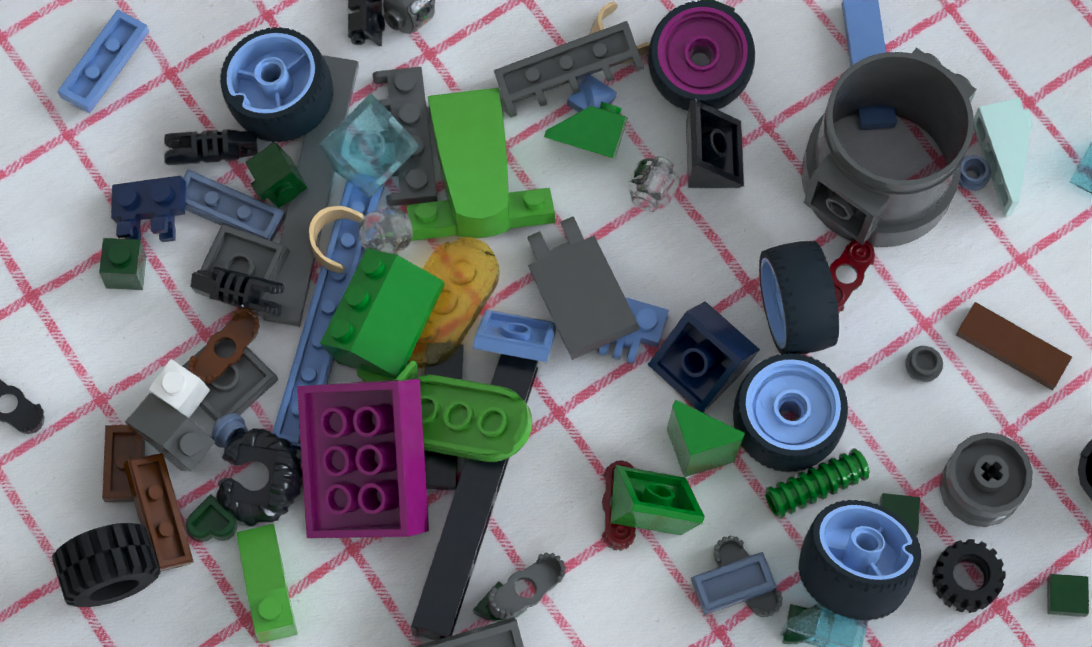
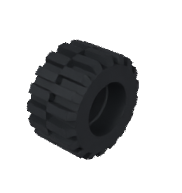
[52,523,161,607]

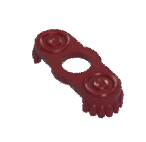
[830,240,875,314]
[601,460,636,551]

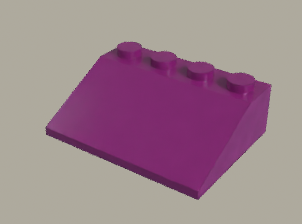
[297,379,429,538]

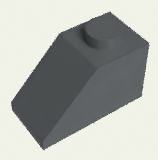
[125,393,216,471]

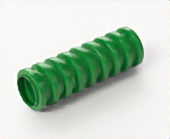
[765,448,870,519]

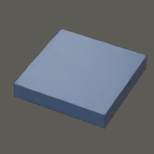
[473,310,556,362]

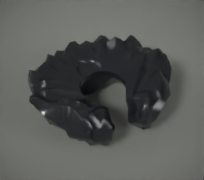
[216,428,303,527]

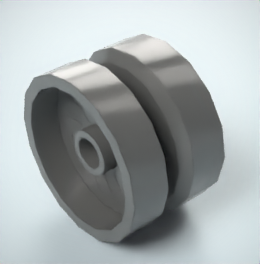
[939,432,1033,527]

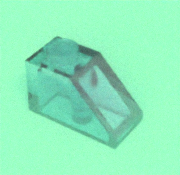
[780,603,869,647]

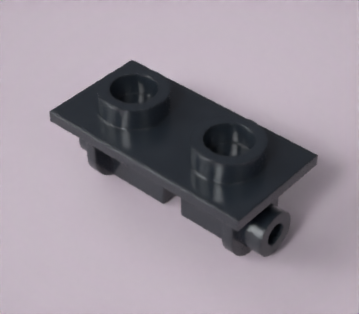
[348,0,385,46]

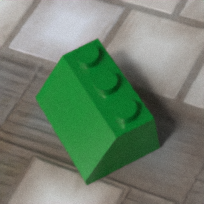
[320,248,445,379]

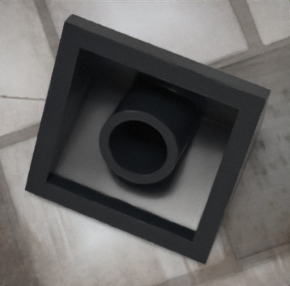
[686,99,744,188]

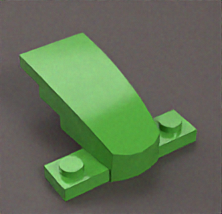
[406,88,555,241]

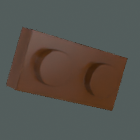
[102,425,145,502]

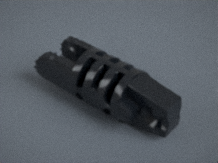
[164,129,258,165]
[190,267,285,316]

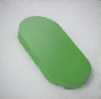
[415,375,532,462]

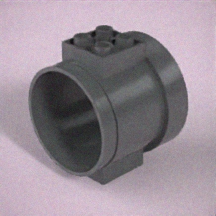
[801,47,977,247]

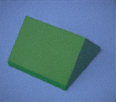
[667,400,745,477]
[610,465,705,535]

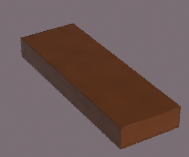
[956,302,1072,391]
[124,453,194,571]

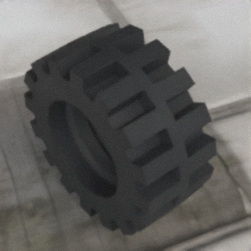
[932,539,1006,613]

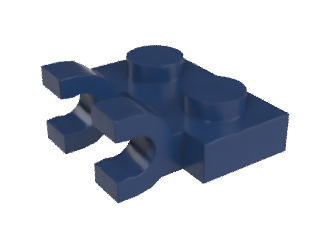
[111,175,186,242]

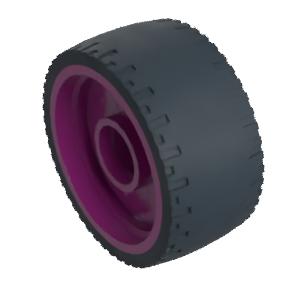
[648,0,755,111]

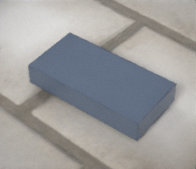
[691,552,777,616]

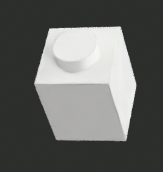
[148,359,210,418]

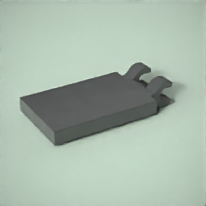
[527,216,640,360]

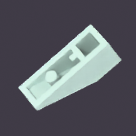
[974,98,1032,217]

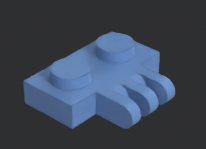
[598,297,669,364]

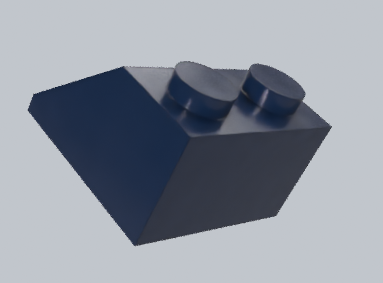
[647,301,760,413]

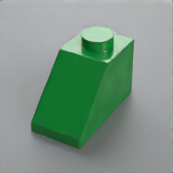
[544,102,628,159]

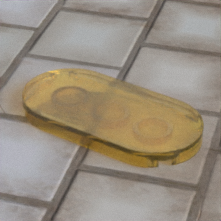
[407,237,500,368]

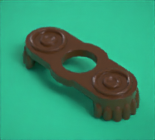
[188,308,260,384]

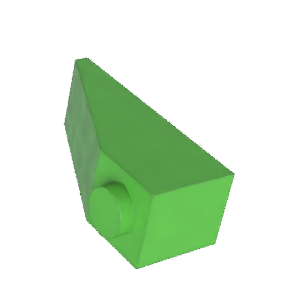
[236,524,298,643]

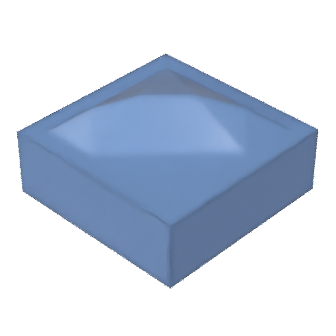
[567,75,617,112]

